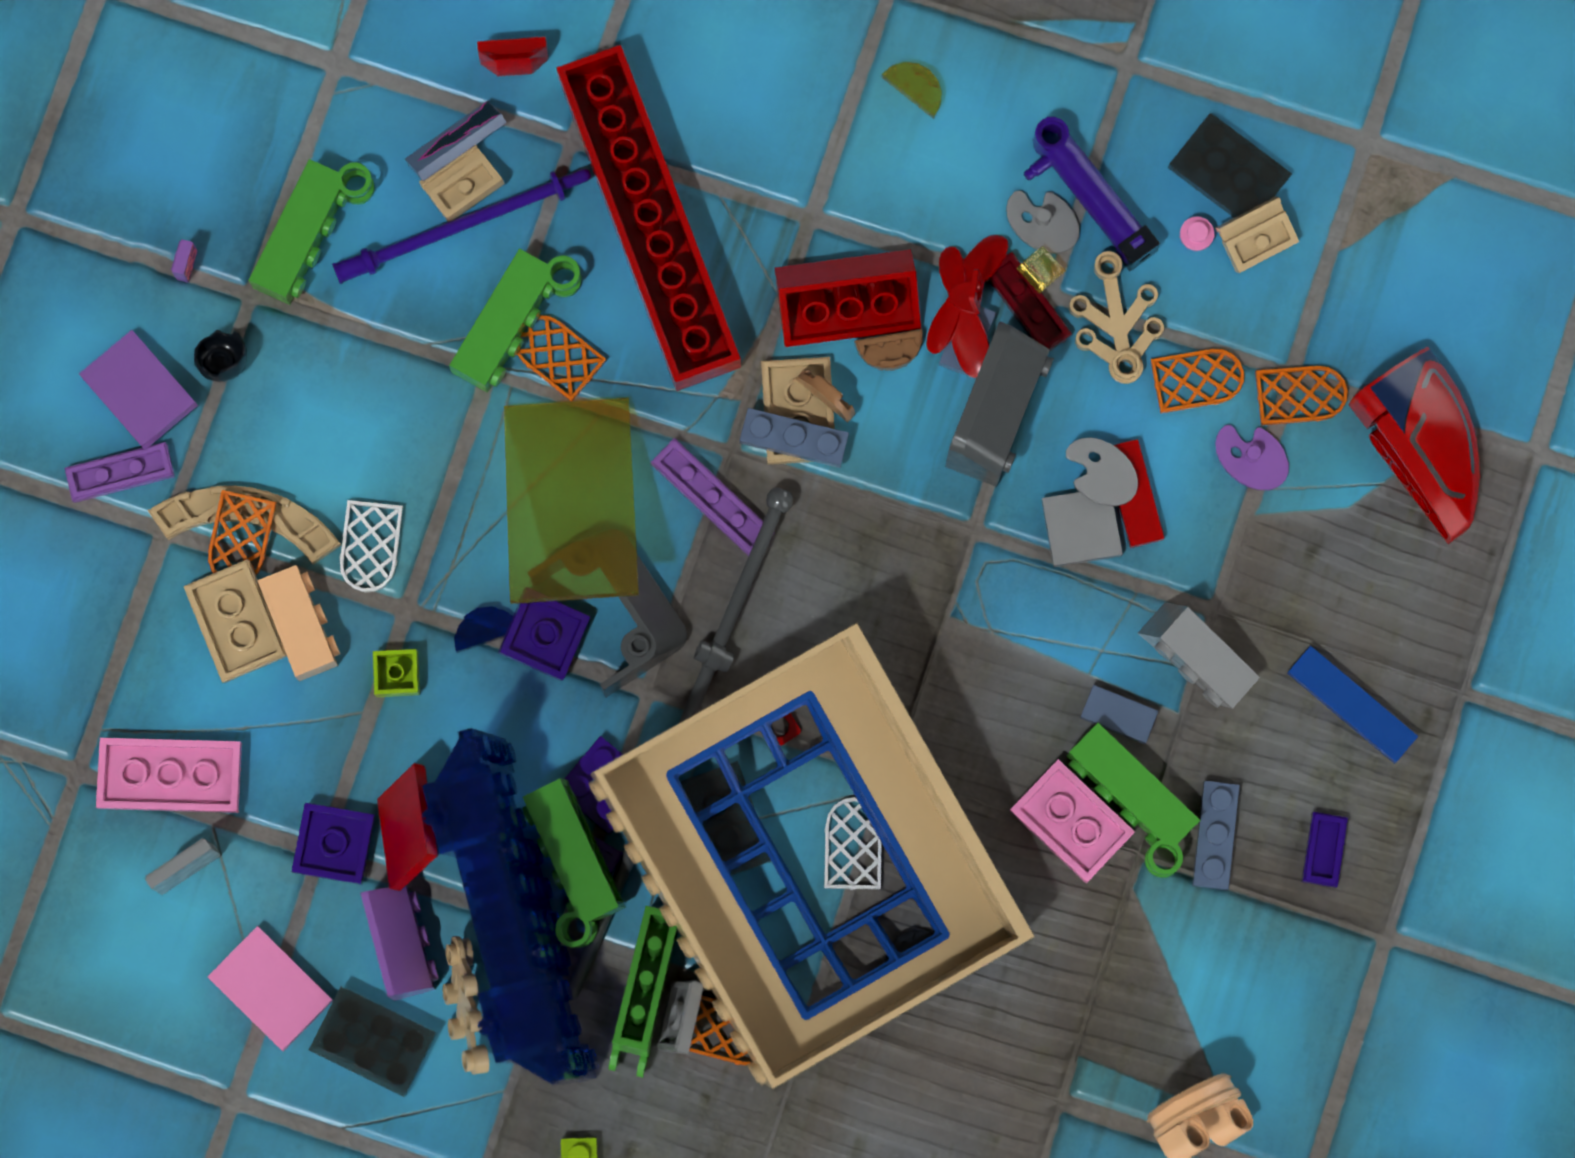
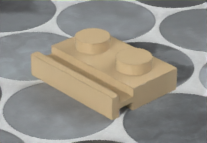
[419,145,504,222]
[1215,196,1299,273]

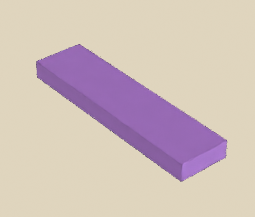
[650,438,774,557]

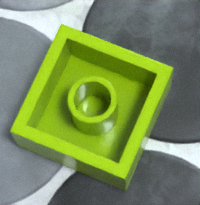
[373,649,420,698]

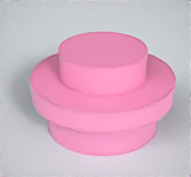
[1180,217,1214,251]

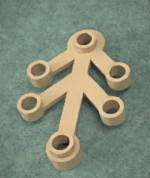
[1069,251,1164,384]
[442,936,489,1075]

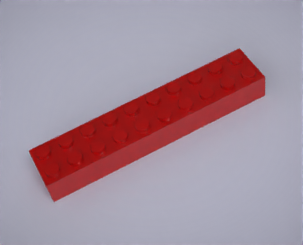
[556,45,741,392]

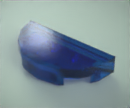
[454,606,513,653]

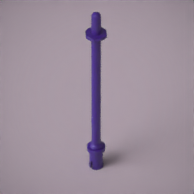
[332,168,591,285]

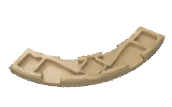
[147,486,342,565]

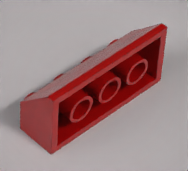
[774,249,921,347]

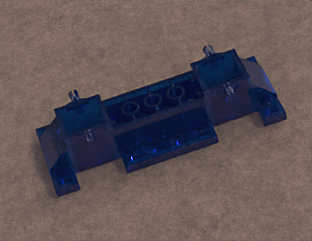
[422,728,599,1085]

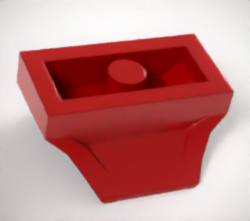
[477,37,548,77]

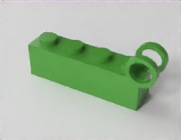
[249,159,375,305]
[449,248,582,393]
[1066,723,1200,878]
[522,778,626,947]
[608,906,678,1078]

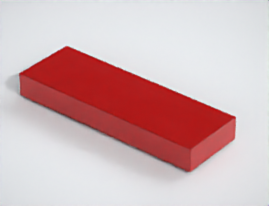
[1114,439,1164,549]

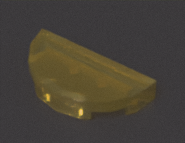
[881,62,942,119]

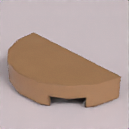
[854,329,922,371]
[796,369,855,423]

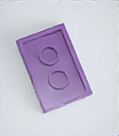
[79,330,198,450]

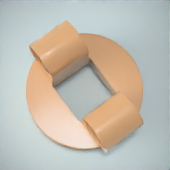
[1147,1073,1253,1158]

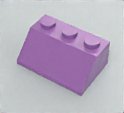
[361,886,439,1001]

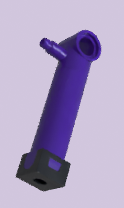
[1024,117,1160,272]

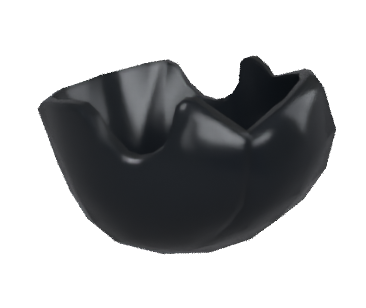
[194,330,247,382]

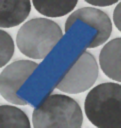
[1287,645,1418,764]

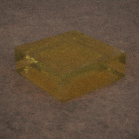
[1017,246,1066,293]

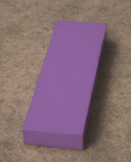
[64,442,175,503]

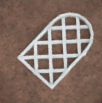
[339,500,403,593]
[824,797,882,890]

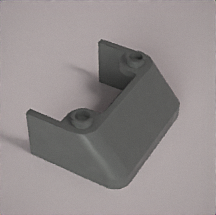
[945,322,1054,487]
[527,531,687,698]

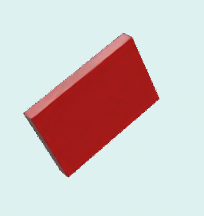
[377,763,438,891]

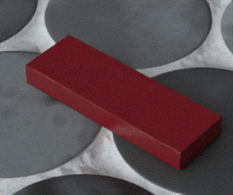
[988,252,1072,352]

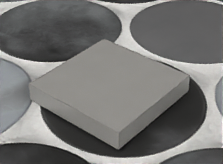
[1041,492,1123,568]
[145,838,221,895]
[657,980,703,1054]

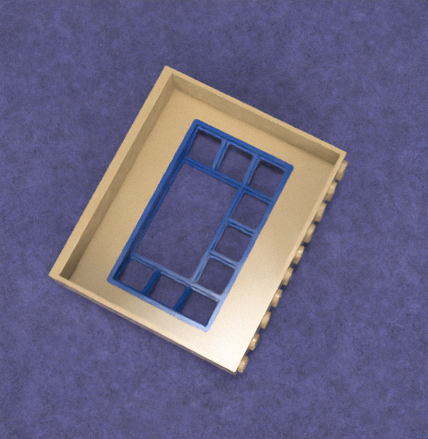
[588,623,1034,1089]

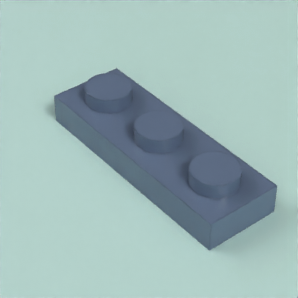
[739,408,849,468]
[1192,781,1240,891]

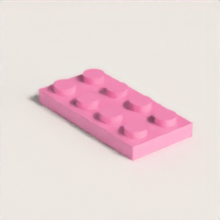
[96,738,242,813]

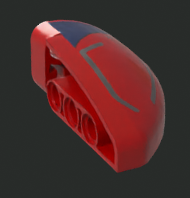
[1348,347,1480,545]

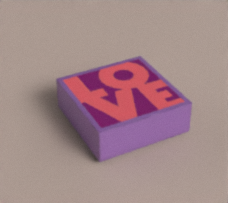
[171,239,198,283]

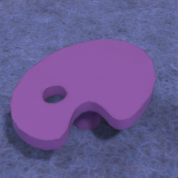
[1215,425,1289,491]

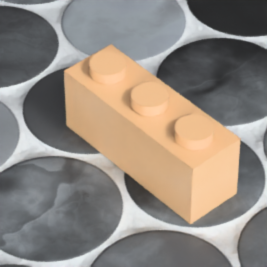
[257,565,340,682]

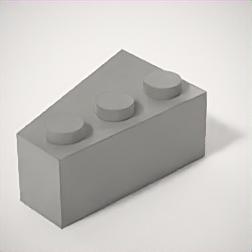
[1138,603,1260,709]

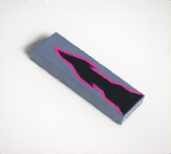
[405,101,506,181]

